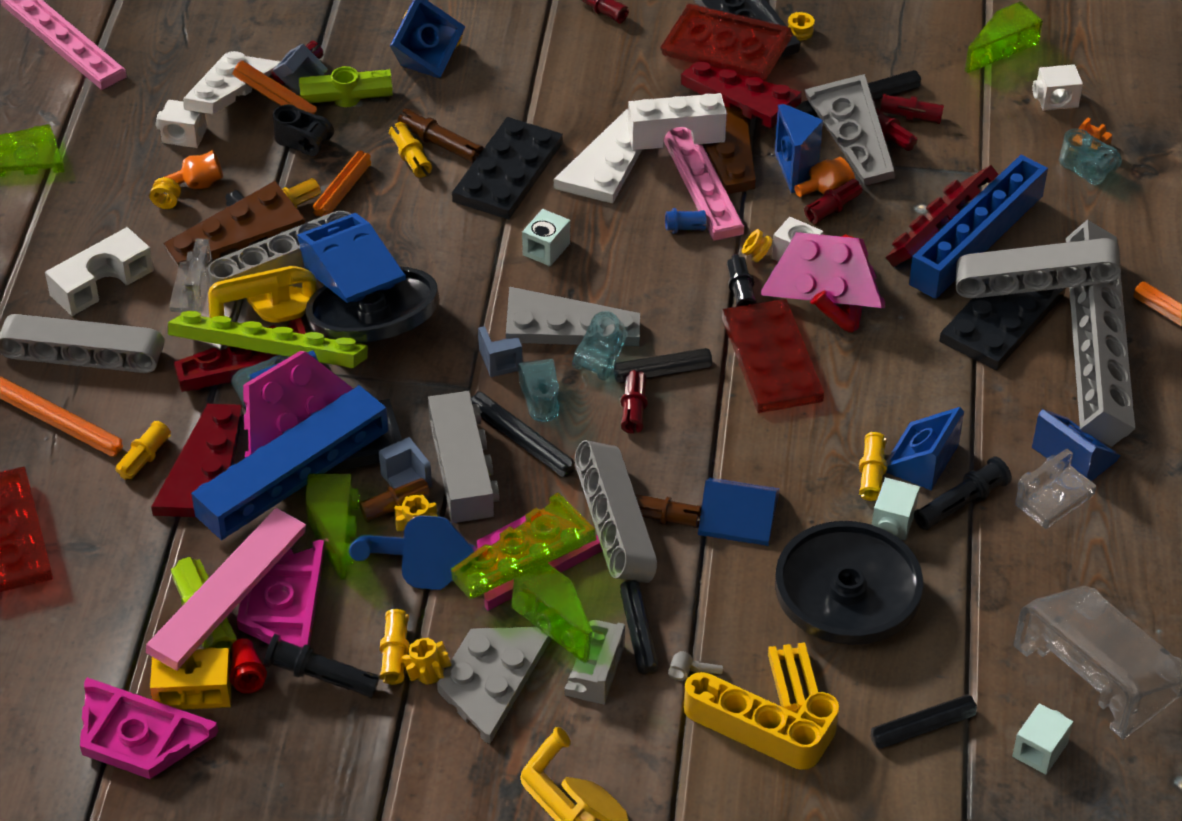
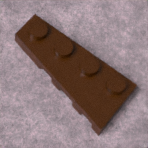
[702,106,756,194]
[163,181,306,271]

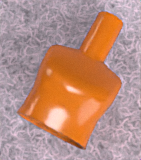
[165,150,223,189]
[795,157,855,197]

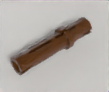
[397,108,484,164]

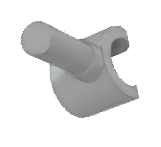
[668,651,723,681]

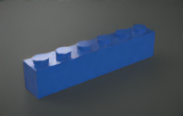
[909,155,1048,299]
[191,385,388,541]

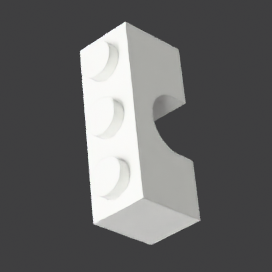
[628,93,727,150]
[45,227,154,316]

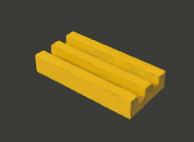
[768,642,818,713]

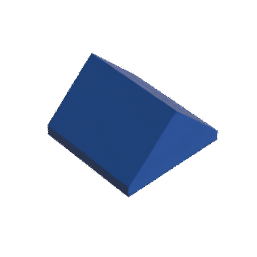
[390,0,466,78]
[775,104,823,193]
[886,407,964,491]
[1032,409,1121,486]
[698,478,780,546]

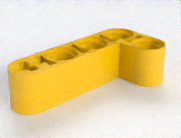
[684,672,839,770]

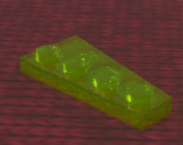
[0,124,65,176]
[451,492,596,600]

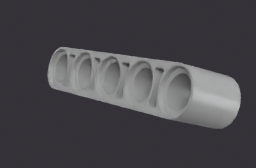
[208,211,351,286]
[956,238,1121,298]
[0,314,165,373]
[575,440,657,583]

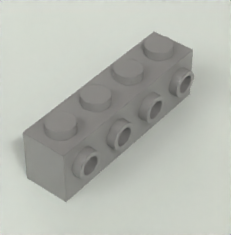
[428,391,499,523]

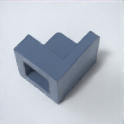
[273,44,328,96]
[478,326,523,377]
[379,437,432,489]

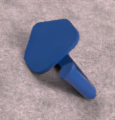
[349,516,478,590]

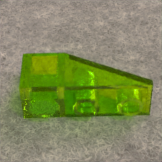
[965,1,1043,73]
[306,474,359,580]
[511,563,592,664]

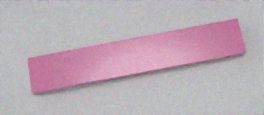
[0,0,127,90]
[664,127,744,241]
[145,508,306,671]

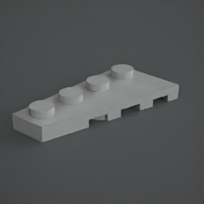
[805,74,895,186]
[506,286,640,346]

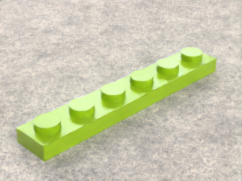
[168,311,368,368]

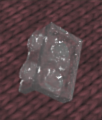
[169,238,212,313]
[1015,449,1096,529]

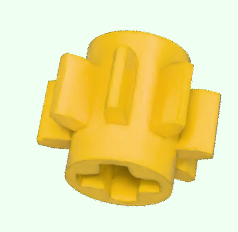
[394,495,438,532]
[402,638,452,685]

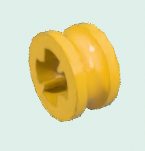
[788,12,815,40]
[149,177,181,209]
[742,229,773,262]

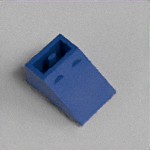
[297,213,406,303]

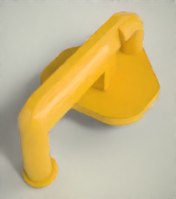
[208,266,317,323]
[520,727,629,821]

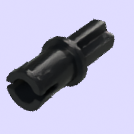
[727,254,757,313]

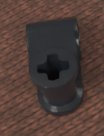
[273,105,334,156]

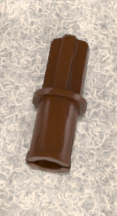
[359,478,430,523]
[635,494,702,528]

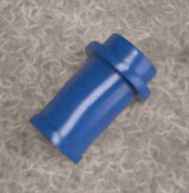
[665,208,706,234]

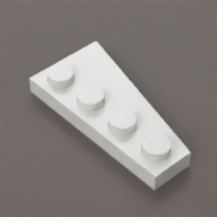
[183,51,280,114]
[554,109,642,204]

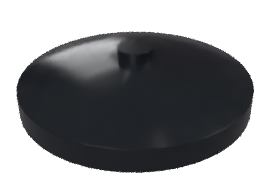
[306,266,440,343]
[775,521,923,645]

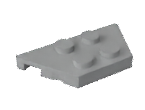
[437,627,553,744]

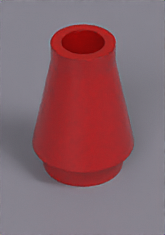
[229,639,267,693]

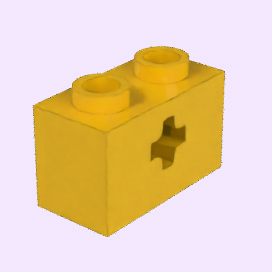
[150,647,232,710]

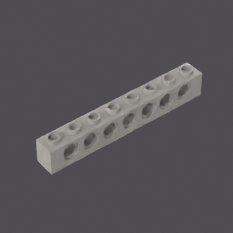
[1066,219,1135,447]

